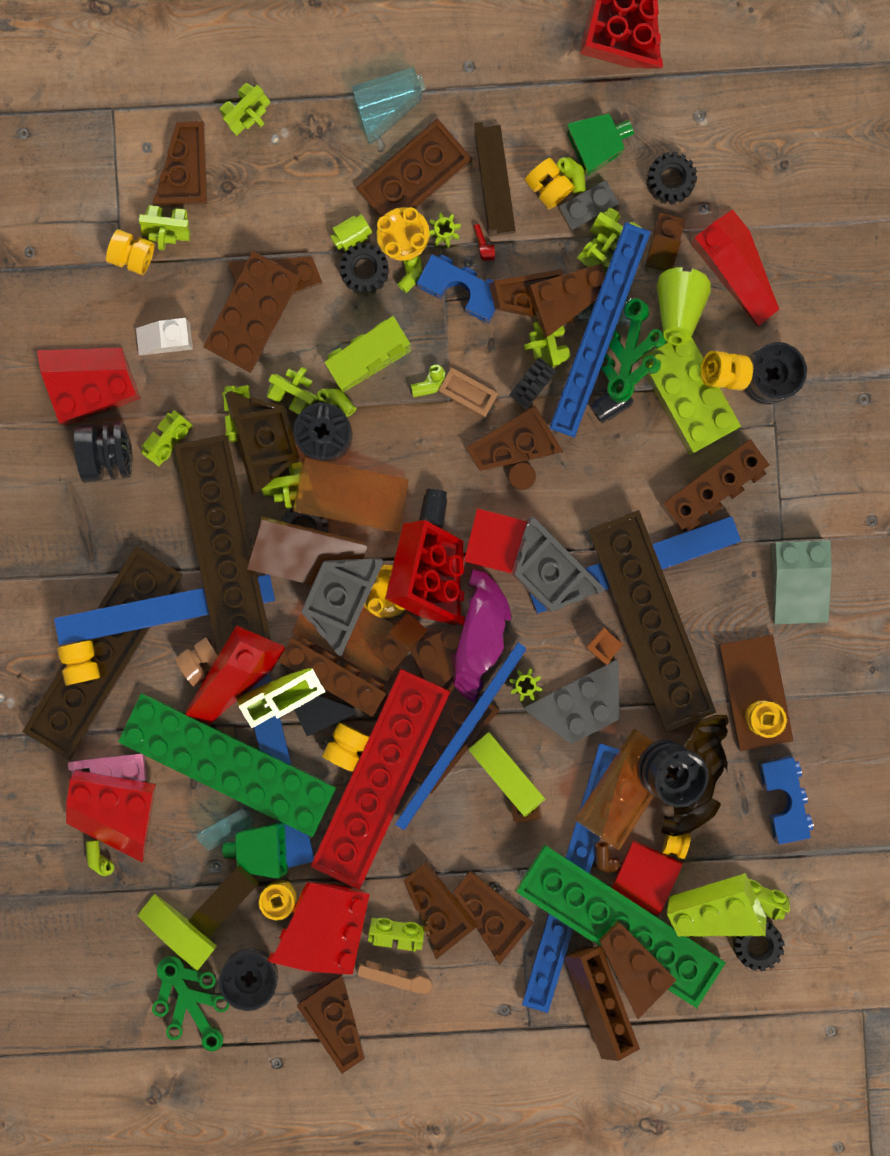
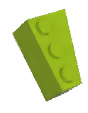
[324,316,411,393]
[667,873,767,936]

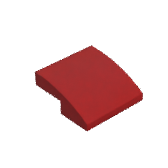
[611,840,683,916]

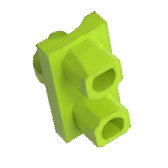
[219,83,271,136]
[139,205,191,250]
[590,208,642,255]
[523,322,571,368]
[267,367,317,414]
[261,462,312,508]

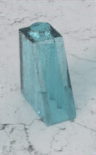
[352,67,426,144]

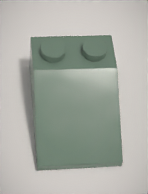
[770,540,832,624]

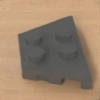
[511,517,605,612]
[301,558,384,656]
[524,660,619,744]

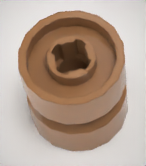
[175,637,218,687]

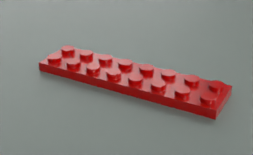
[310,669,451,890]

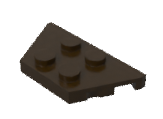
[225,391,299,495]

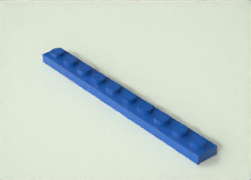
[522,743,626,1013]

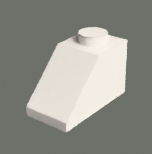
[136,318,193,356]

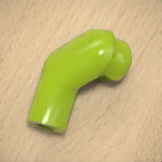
[557,157,586,194]
[397,255,423,293]
[411,364,445,397]
[317,389,357,417]
[85,840,115,876]

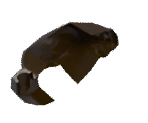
[661,715,729,837]

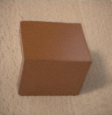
[585,627,623,666]

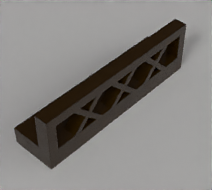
[474,122,516,237]

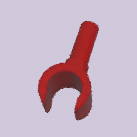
[473,224,495,261]

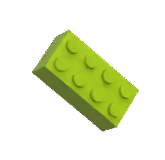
[638,337,741,456]

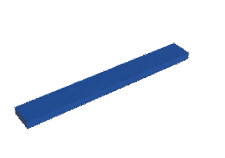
[549,222,651,438]
[529,516,741,614]
[54,575,275,646]
[395,642,527,830]
[247,673,315,868]

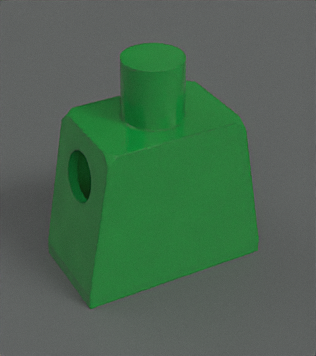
[566,114,634,177]
[222,822,288,878]

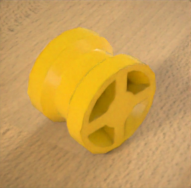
[662,833,691,859]

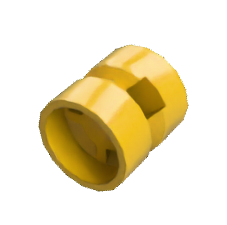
[524,158,575,210]
[106,229,155,276]
[700,351,753,391]
[57,640,100,686]
[745,701,787,738]
[322,722,369,772]
[259,880,297,920]

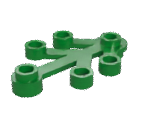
[600,298,666,403]
[152,956,230,1052]

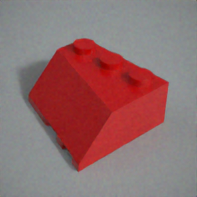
[579,0,663,69]
[37,348,141,426]
[385,520,465,626]
[66,770,156,863]
[267,882,370,975]

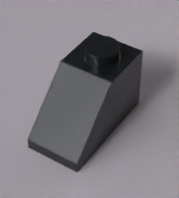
[294,695,357,737]

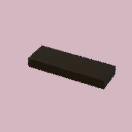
[188,865,259,938]

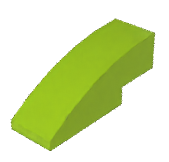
[236,668,325,728]
[468,732,546,817]
[137,894,217,971]

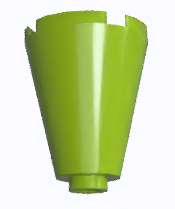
[656,267,711,345]

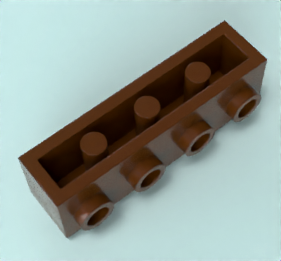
[660,439,770,532]
[278,636,387,717]
[564,946,640,1061]

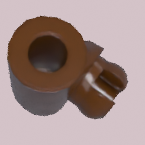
[595,841,620,874]

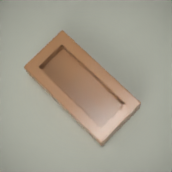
[438,367,499,418]

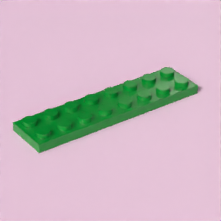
[118,693,337,837]
[515,844,726,1009]

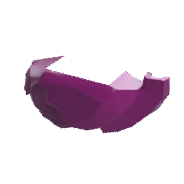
[452,569,511,702]

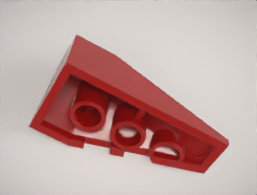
[691,209,780,327]
[185,626,285,725]

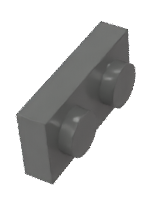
[558,180,619,232]

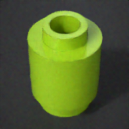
[330,214,372,252]

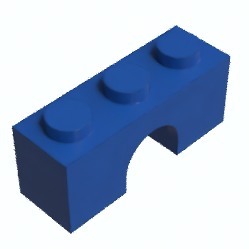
[417,254,496,324]
[758,756,813,845]

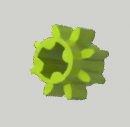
[429,213,461,248]
[509,668,542,701]

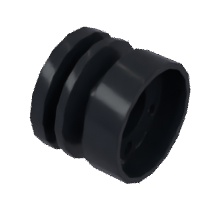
[743,342,807,405]
[293,403,353,464]
[74,421,133,483]
[637,740,708,807]
[219,948,278,1011]

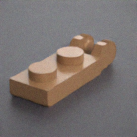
[357,960,433,995]

